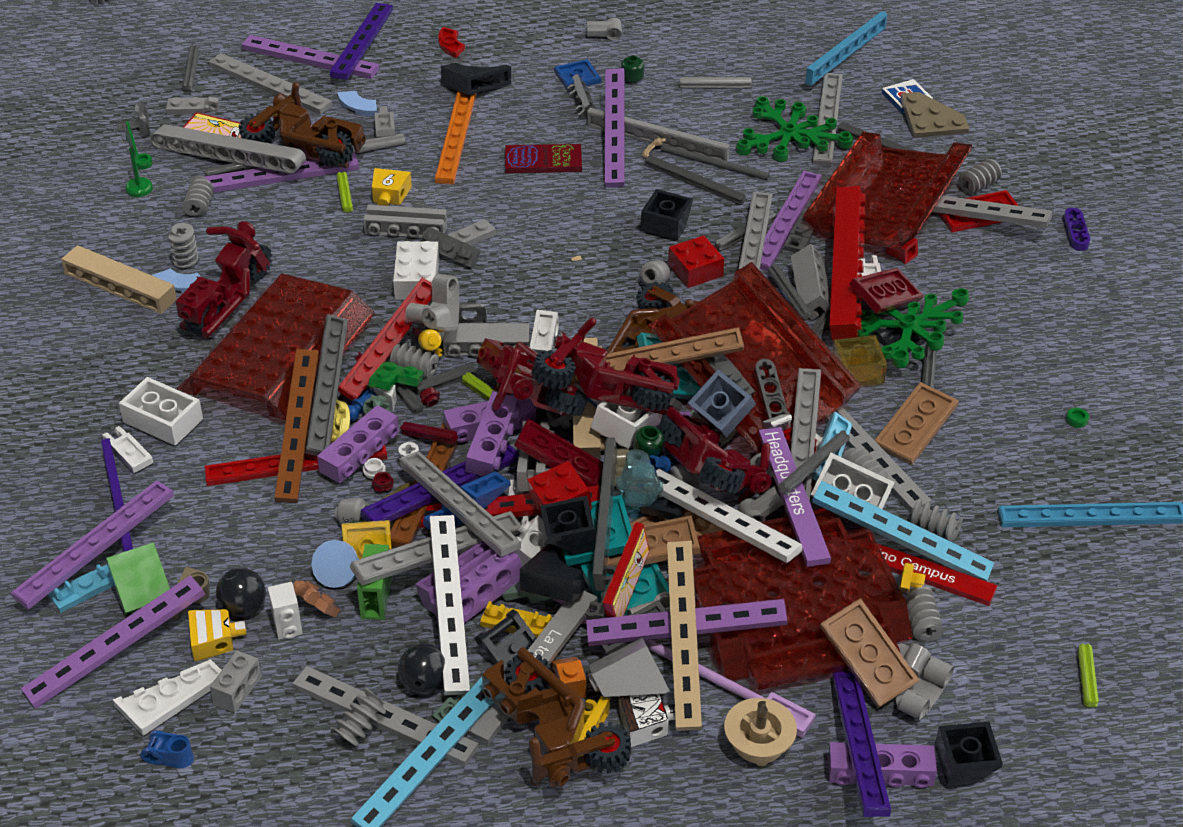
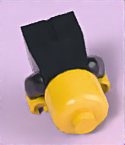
[411,326,443,357]

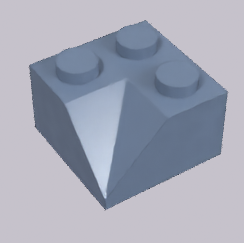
[688,369,756,437]

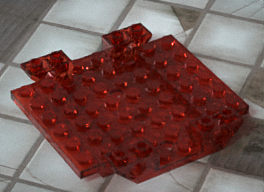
[693,508,913,690]

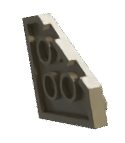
[900,92,969,138]

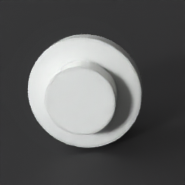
[363,458,386,479]

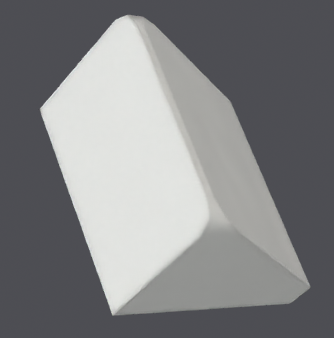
[373,385,397,411]
[762,414,792,431]

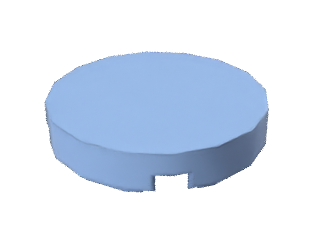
[311,540,359,588]

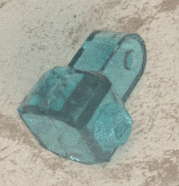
[616,449,664,509]

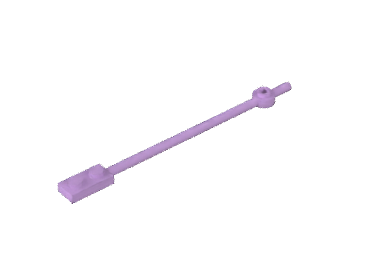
[553,598,816,738]

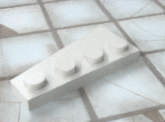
[113,659,222,736]

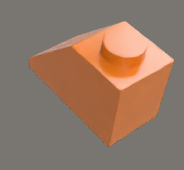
[551,657,586,698]

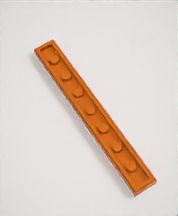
[435,91,476,184]

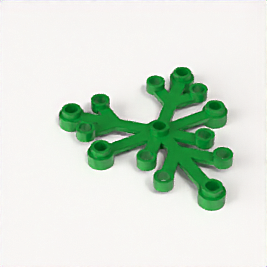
[736,96,853,162]
[858,288,969,369]

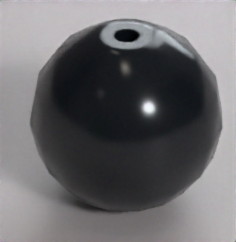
[216,568,266,618]
[398,643,445,695]

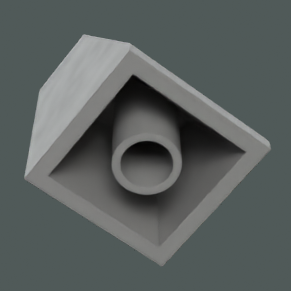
[588,637,669,697]

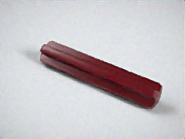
[400,421,458,444]

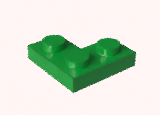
[369,362,424,391]

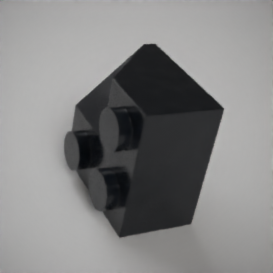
[641,189,693,240]
[540,496,596,554]
[935,721,1003,788]

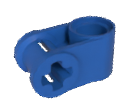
[140,730,194,768]

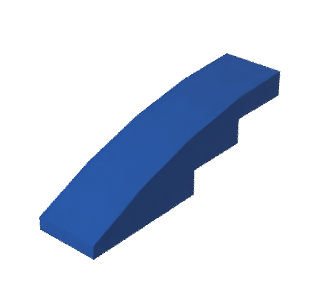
[423,471,511,530]

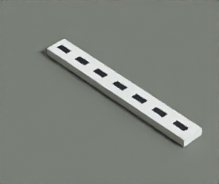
[643,469,802,563]
[429,515,470,695]

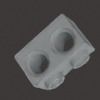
[210,650,261,713]

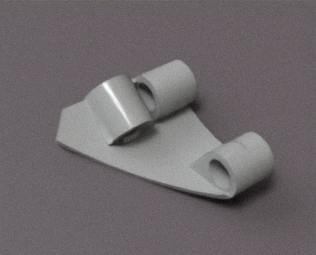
[405,274,459,331]
[895,643,954,720]

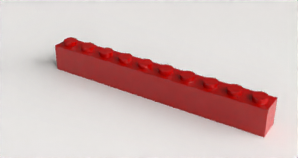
[830,186,866,341]

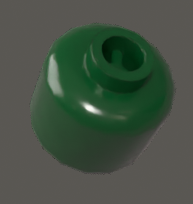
[621,55,644,83]
[632,426,664,459]

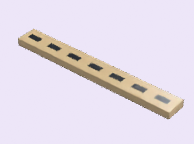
[667,541,702,731]

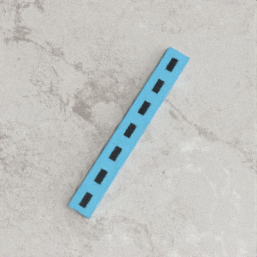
[812,481,994,581]
[351,677,494,827]

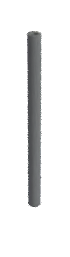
[661,144,770,181]

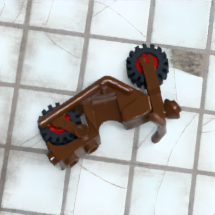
[238,82,366,168]
[606,282,706,353]
[482,647,631,788]

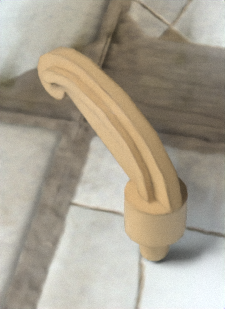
[642,138,666,158]

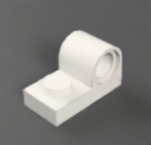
[530,310,559,353]

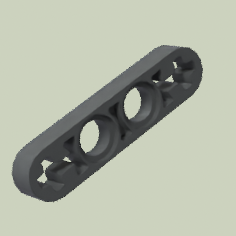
[754,359,791,431]

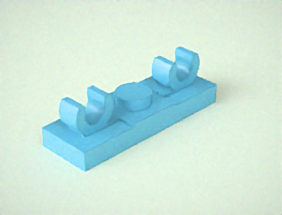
[48,564,114,613]

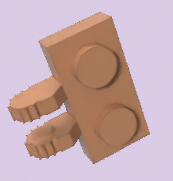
[293,580,341,617]

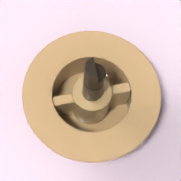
[724,698,797,766]

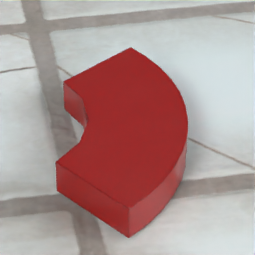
[438,27,465,58]

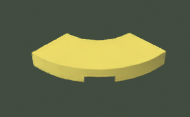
[331,400,350,443]

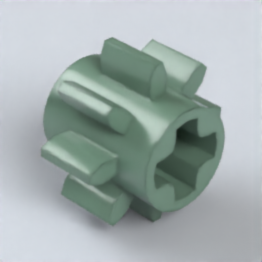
[363,395,391,414]

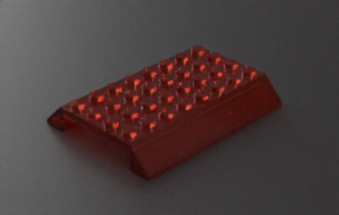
[803,132,972,249]
[649,262,862,454]
[177,273,375,420]

